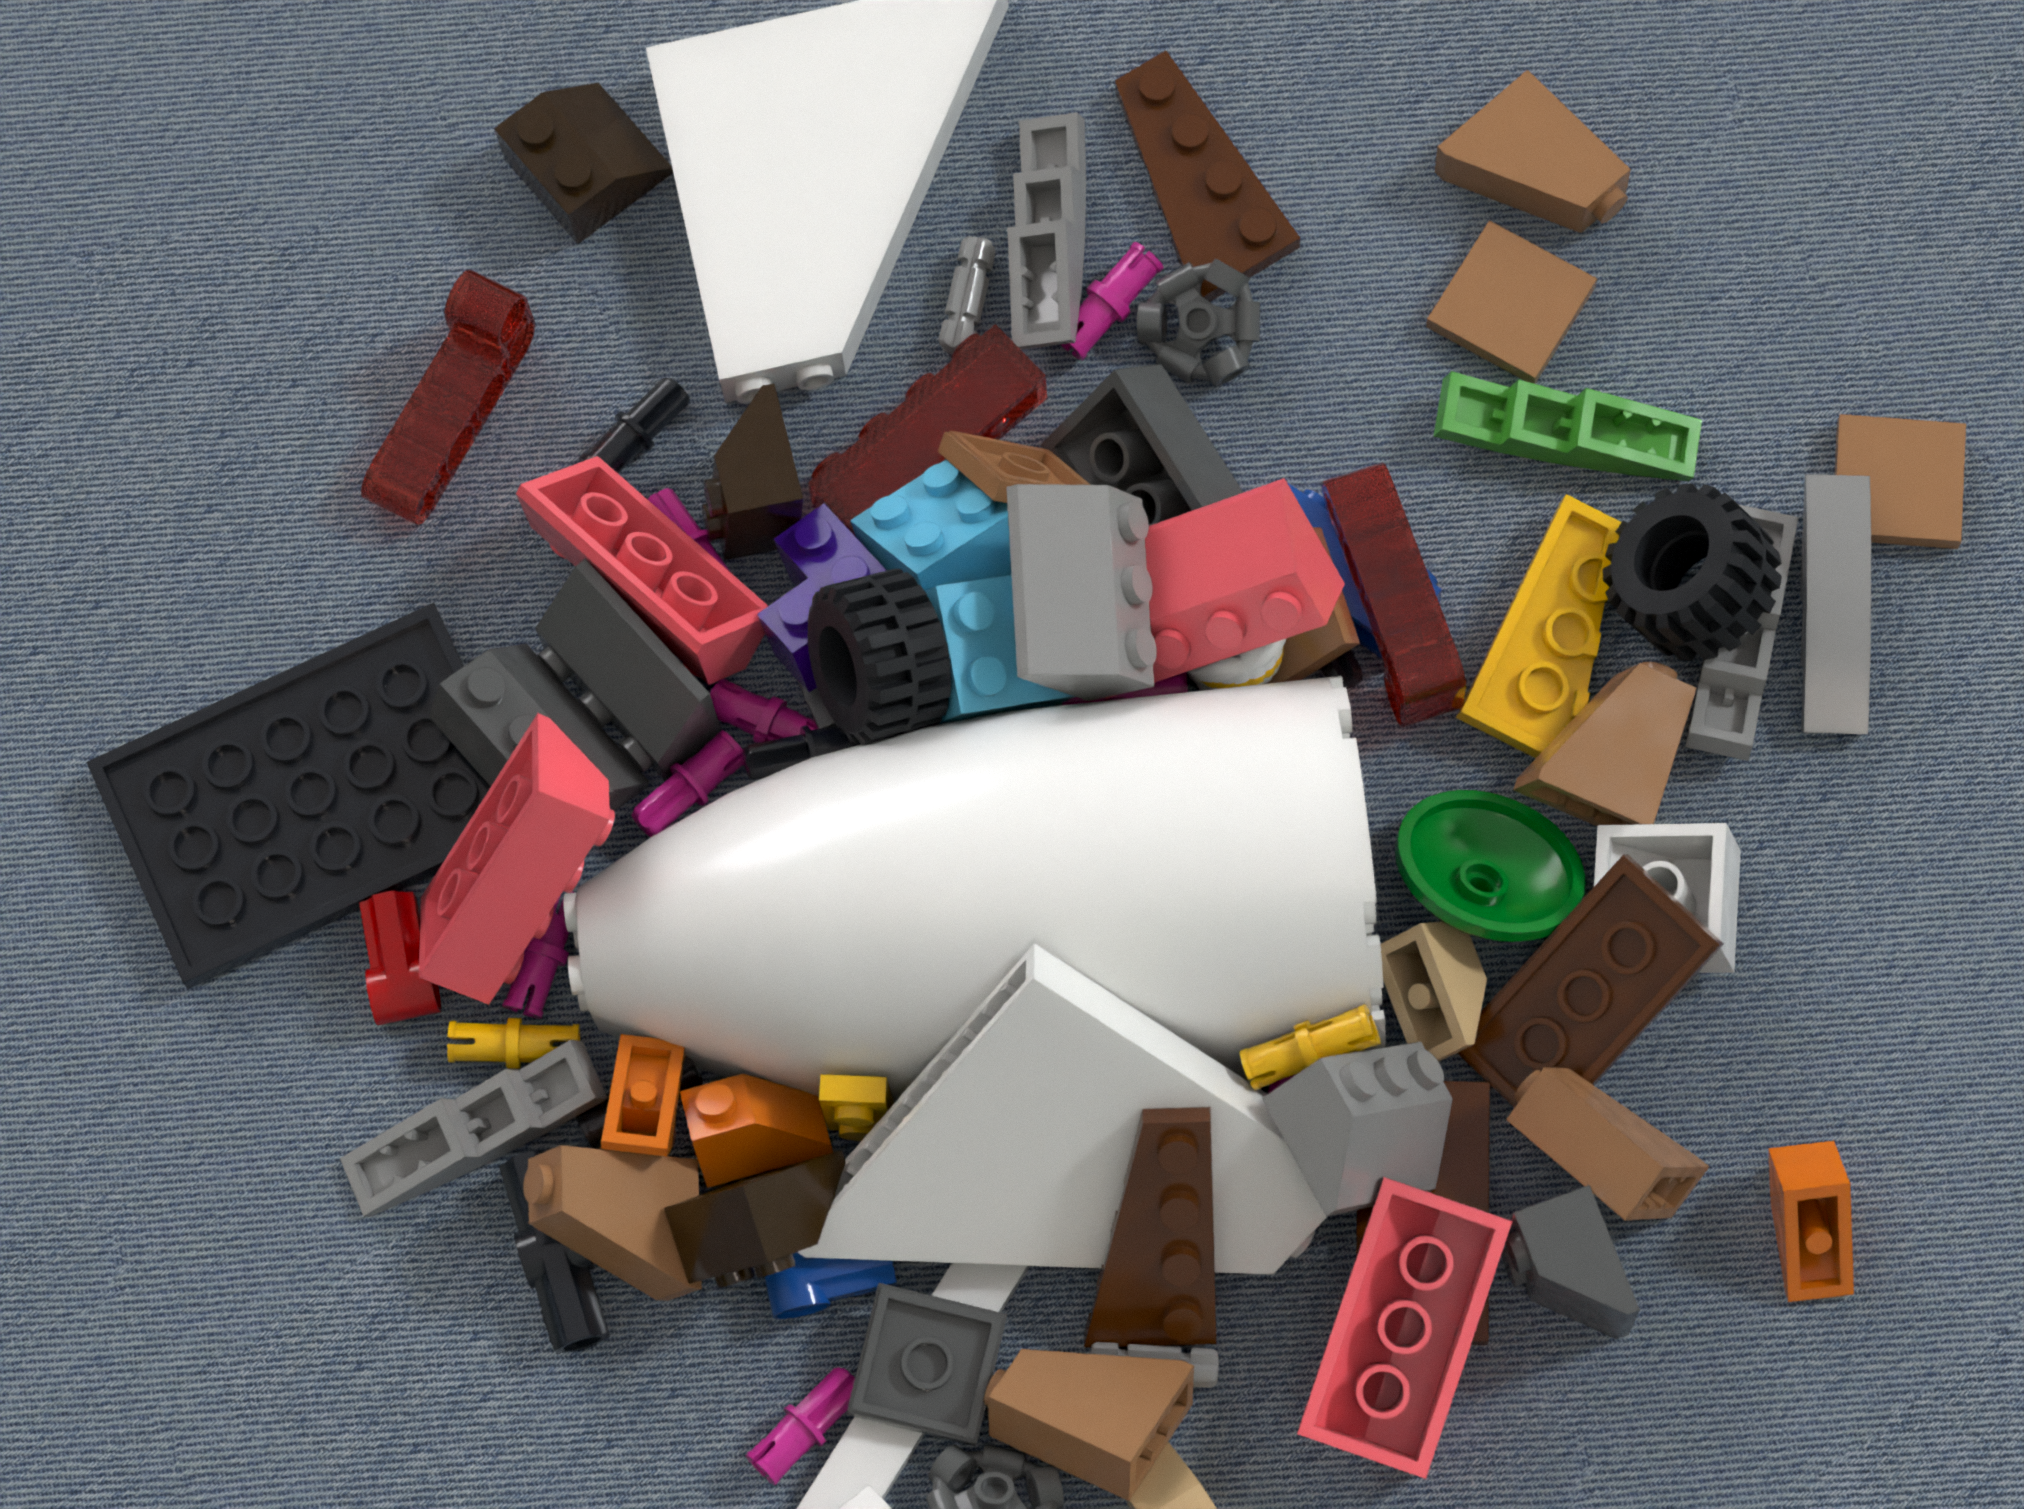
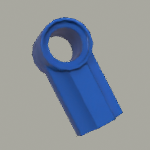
[764,1252,898,1320]

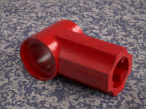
[359,890,442,1026]

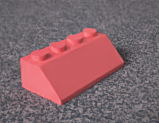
[516,456,768,685]
[1105,478,1345,699]
[419,713,615,1005]
[1297,1177,1512,1479]

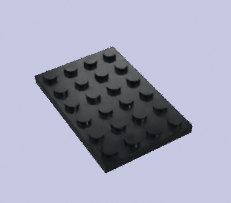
[86,603,490,989]

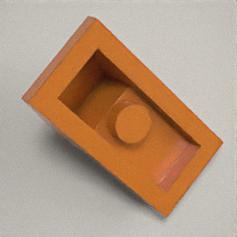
[601,1034,686,1157]

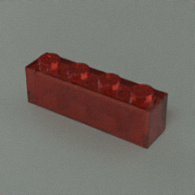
[808,324,1048,537]

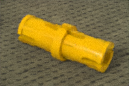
[1240,1004,1380,1091]
[447,1018,580,1069]

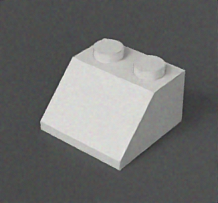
[1594,823,1741,973]

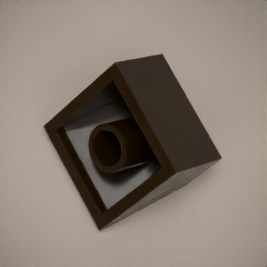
[494,82,673,244]
[702,383,803,560]
[664,1150,846,1288]

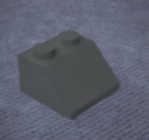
[1501,1185,1640,1339]

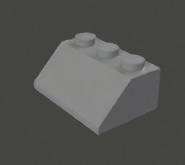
[1006,484,1157,701]
[1262,1042,1453,1217]

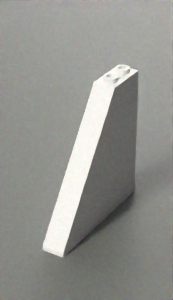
[646,0,1009,404]
[797,943,1328,1275]

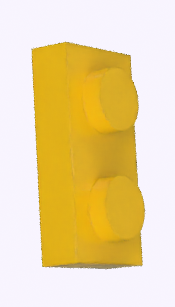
[819,1074,894,1141]

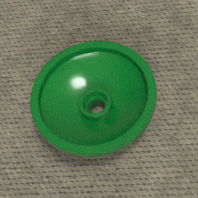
[1394,790,1585,942]

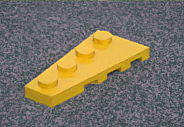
[1456,494,1621,758]

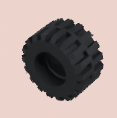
[1603,483,1782,661]
[808,568,951,745]

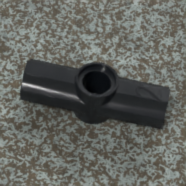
[499,1148,610,1354]

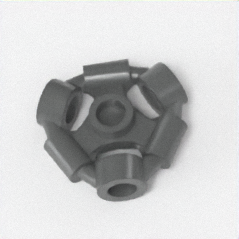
[1137,258,1260,387]
[926,1444,1064,1509]

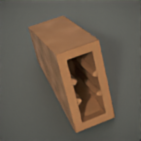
[1435,70,1631,233]
[1513,662,1697,827]
[1506,1067,1710,1220]
[523,1145,702,1301]
[984,1349,1194,1501]

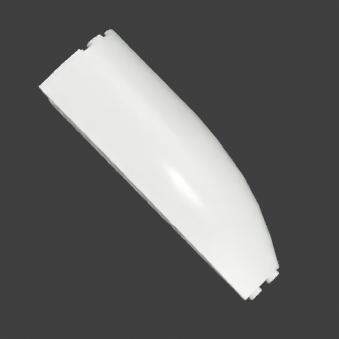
[564,676,1386,1103]

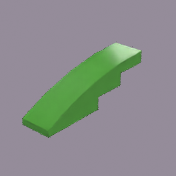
[1433,371,1702,481]

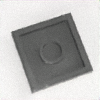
[846,1283,1007,1446]

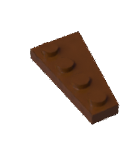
[1115,50,1300,302]
[1084,1107,1217,1347]

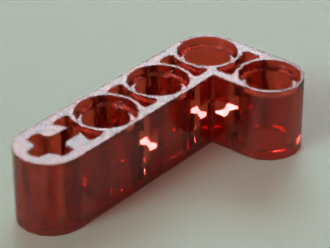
[361,269,535,525]
[1321,462,1466,728]

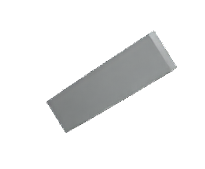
[1007,112,1086,350]
[1800,474,1871,734]
[1685,504,1799,761]
[340,1040,608,1217]

